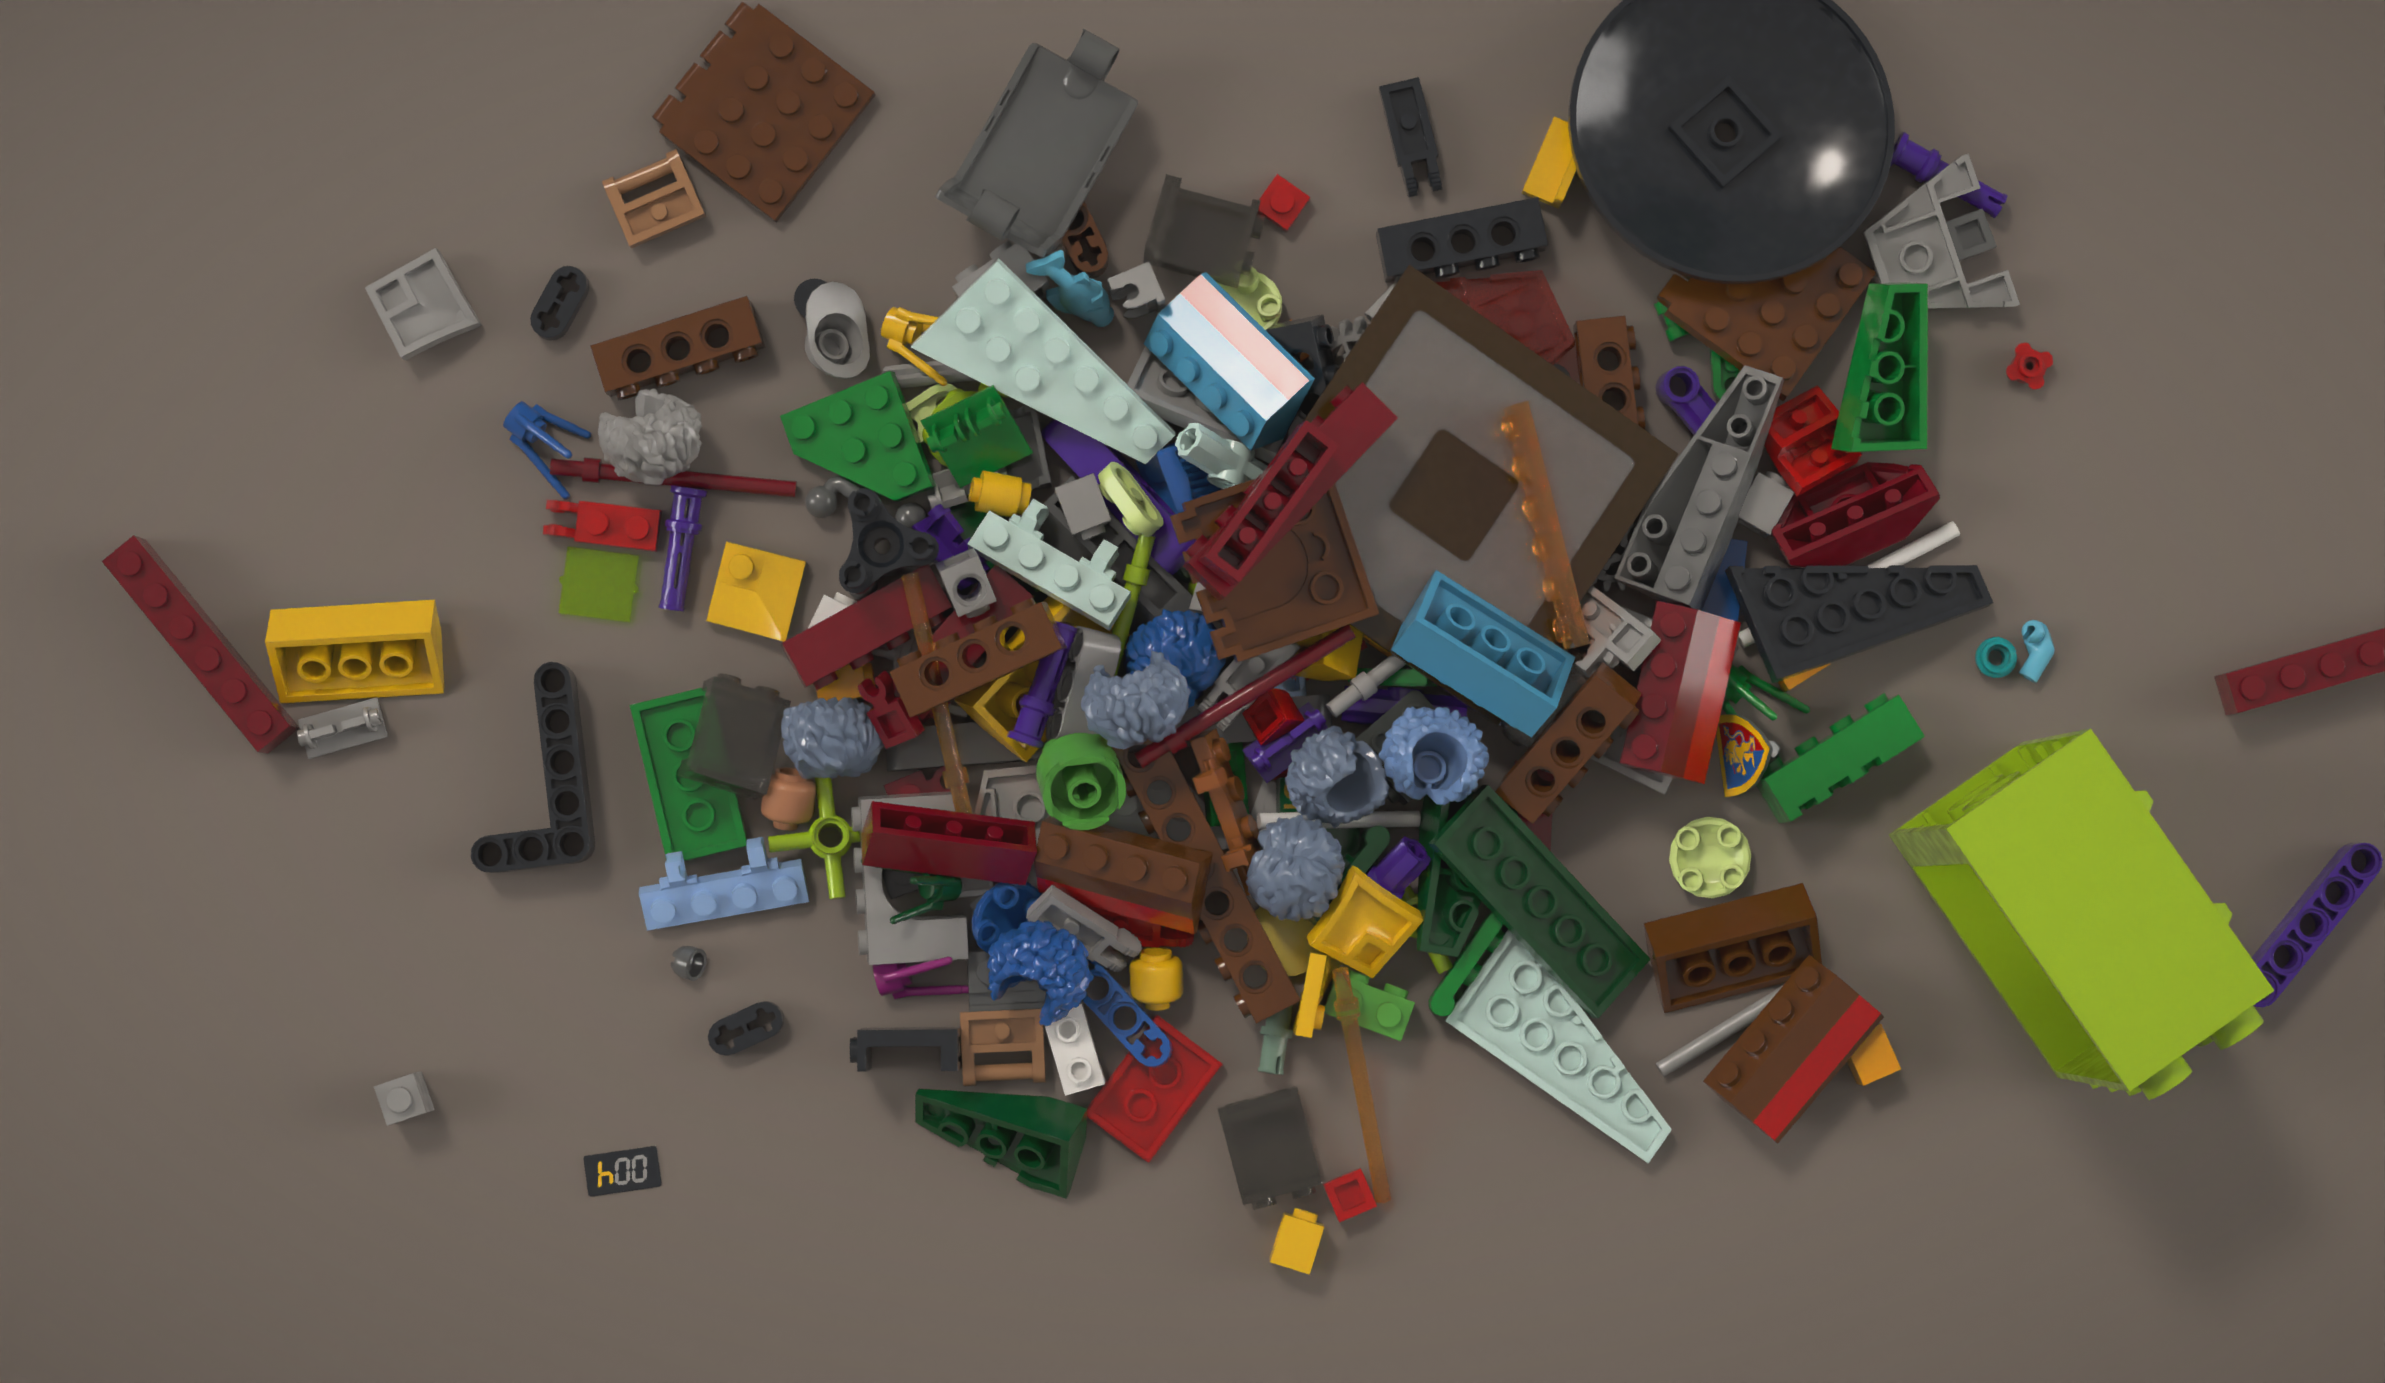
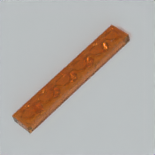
[1501,401,1590,650]

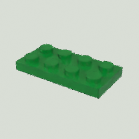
[630,686,748,861]

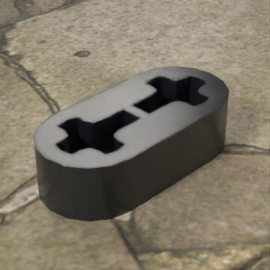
[530,266,589,340]
[708,1001,784,1056]

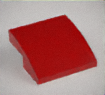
[1764,385,1863,496]

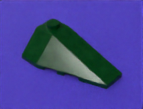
[1417,792,1518,957]
[915,1088,1087,1199]

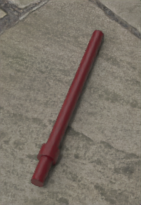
[550,457,797,498]
[1134,625,1356,768]

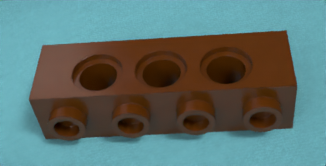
[590,296,766,400]
[1573,315,1645,430]
[890,598,1067,718]
[1495,662,1642,824]

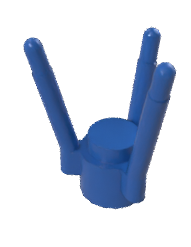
[503,401,591,499]

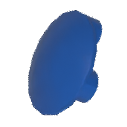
[972,882,1042,954]

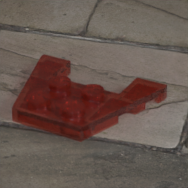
[1435,270,1575,365]

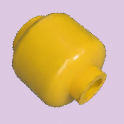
[1129,947,1184,1011]

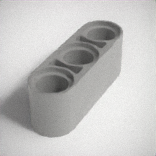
[1046,626,1121,741]

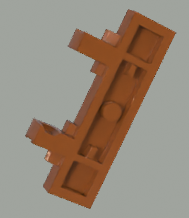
[1190,728,1261,896]

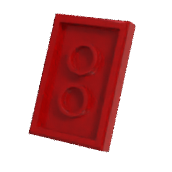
[1087,1015,1223,1163]

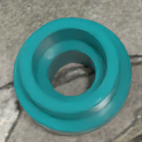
[1975,637,2017,678]

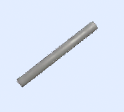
[1656,985,1783,1077]

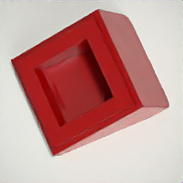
[1242,688,1305,746]

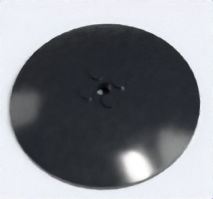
[1568,0,1895,284]

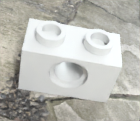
[1045,1003,1106,1096]

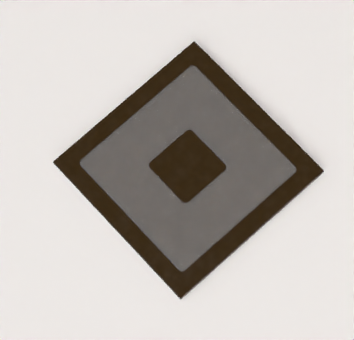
[1303,265,1678,726]

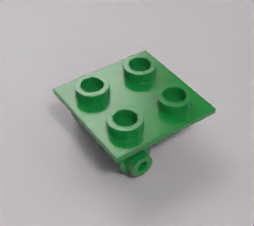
[921,385,1033,488]

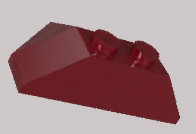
[1771,462,1940,567]

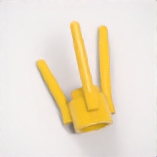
[881,307,948,386]

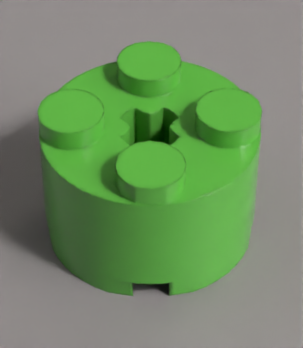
[1036,733,1126,830]

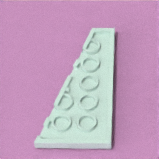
[910,258,1175,464]
[1444,929,1672,1163]

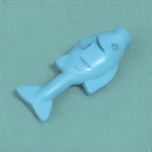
[1026,250,1114,327]

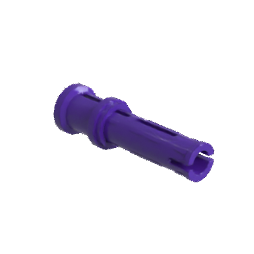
[1890,132,2008,218]
[658,486,707,612]
[1007,621,1078,749]

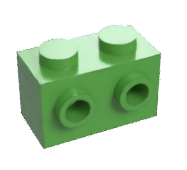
[1324,969,1415,1041]

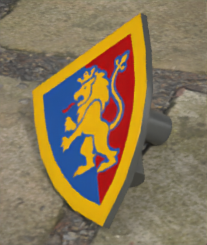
[1716,714,1781,797]

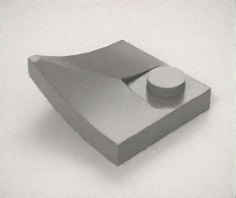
[365,248,482,361]

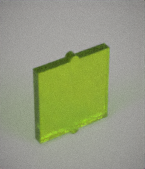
[558,546,639,623]

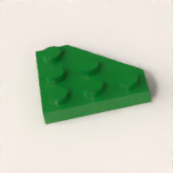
[780,371,936,501]

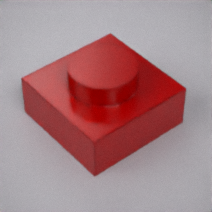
[1254,174,1310,232]
[1323,1167,1377,1223]

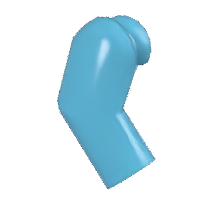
[2019,620,2055,683]

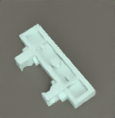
[967,499,1131,631]

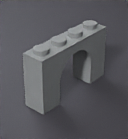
[851,791,969,965]

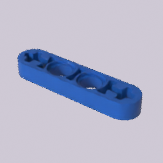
[1082,958,1173,1068]

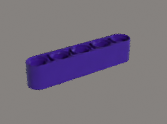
[1041,419,1195,575]
[2252,843,2383,1007]

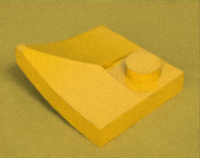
[706,541,806,642]
[1306,865,1424,979]
[1293,952,1342,1038]

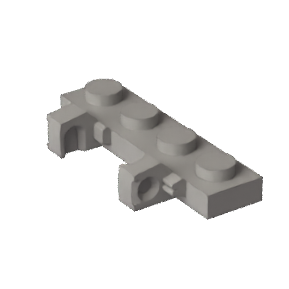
[1565,585,1661,677]

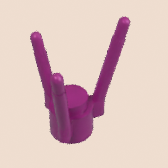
[873,956,968,1000]

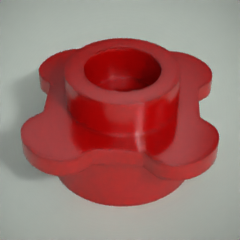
[2006,342,2053,390]

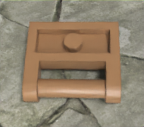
[602,149,706,249]
[960,1008,1046,1086]

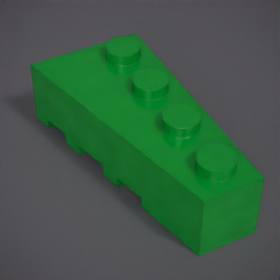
[1831,282,1928,452]
[1756,693,1925,823]

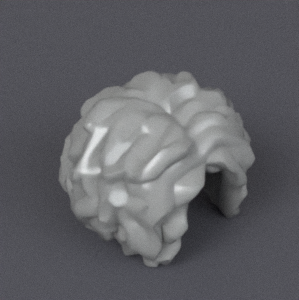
[598,388,702,485]

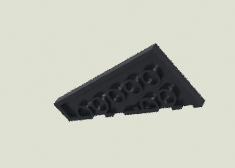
[1725,565,1994,684]

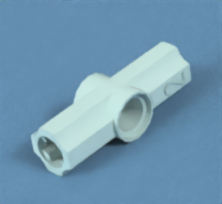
[1175,423,1267,489]

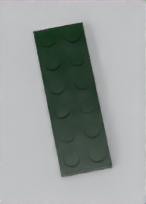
[1428,785,1651,1018]

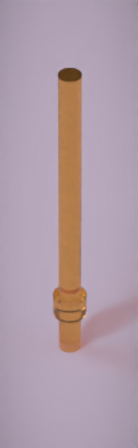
[902,572,973,814]
[1332,967,1392,1203]

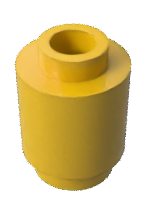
[969,470,1031,518]

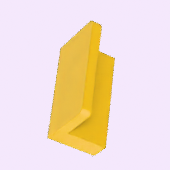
[1522,116,1576,209]

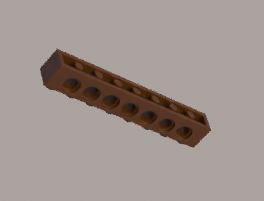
[1107,739,1300,1024]

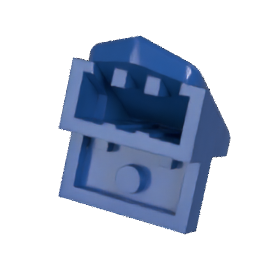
[1135,442,1223,514]

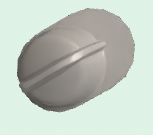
[805,282,870,379]

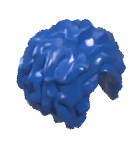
[1123,609,1226,708]
[987,920,1094,1026]

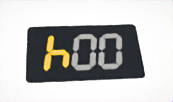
[583,1146,662,1197]

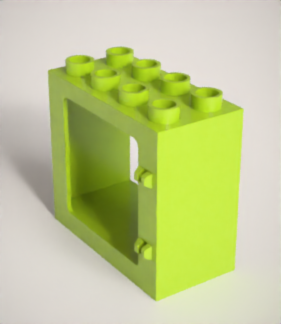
[1889,728,2274,1100]

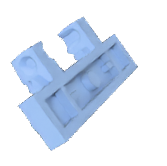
[639,837,809,931]

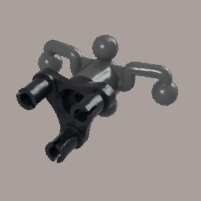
[805,476,971,616]

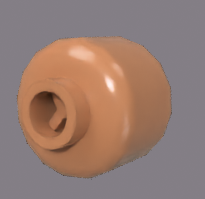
[761,767,816,831]

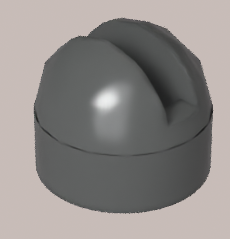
[671,945,707,981]

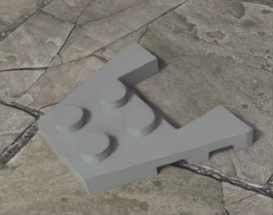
[1862,153,2020,308]
[958,765,1050,898]

